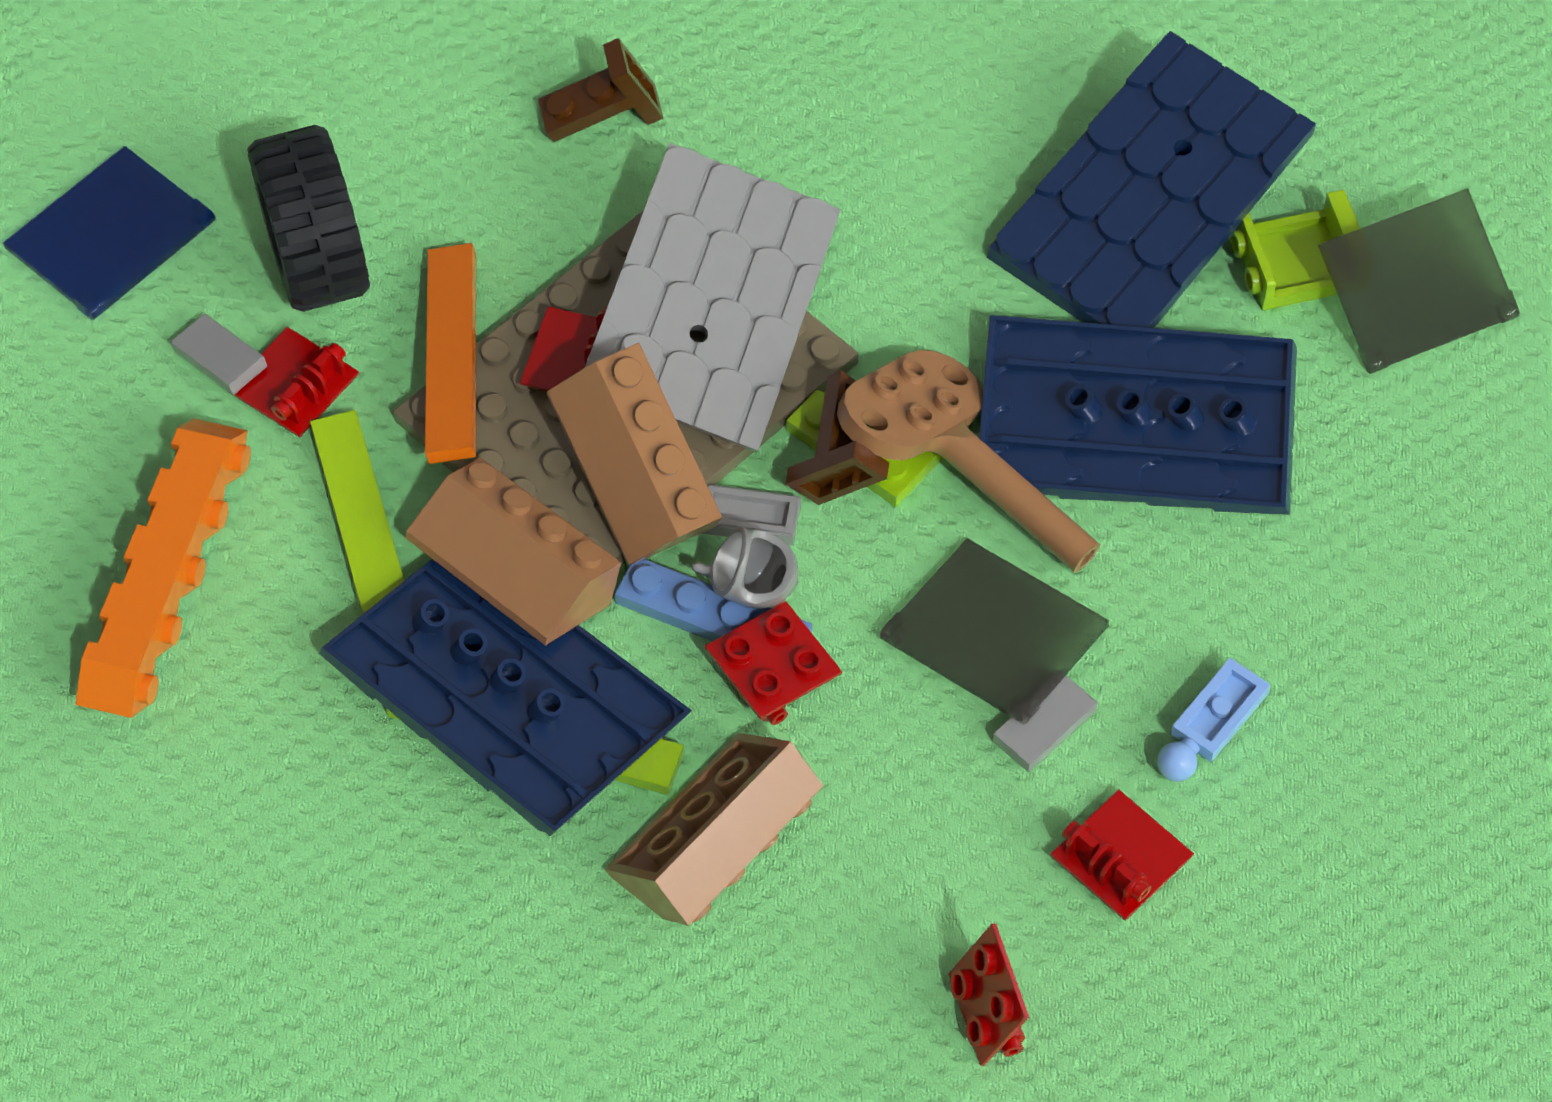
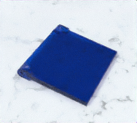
[3,146,216,320]

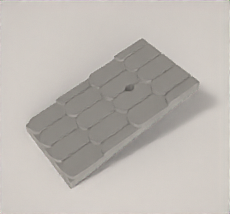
[585,143,841,453]

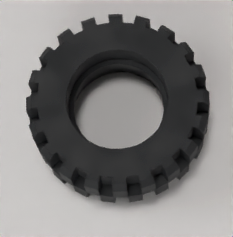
[247,125,370,312]

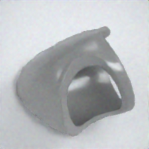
[692,527,799,608]

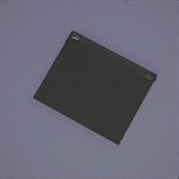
[1318,188,1520,374]
[880,538,1109,724]

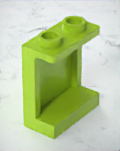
[1231,189,1374,311]

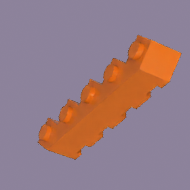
[75,418,251,718]

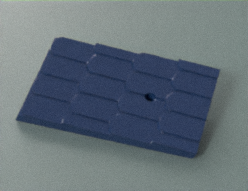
[987,31,1316,328]
[979,315,1297,515]
[319,559,692,836]

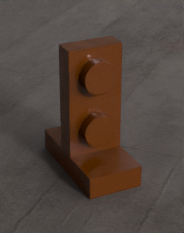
[538,38,664,142]
[785,371,889,505]

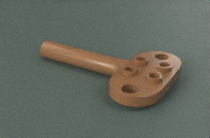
[837,350,1100,573]

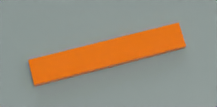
[425,243,476,464]

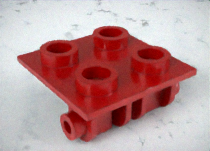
[520,306,608,391]
[228,327,359,438]
[705,601,842,725]
[1050,790,1194,921]
[948,923,1029,1066]

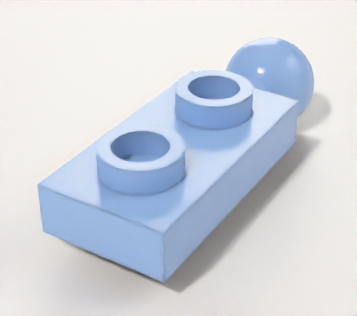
[1157,658,1271,782]

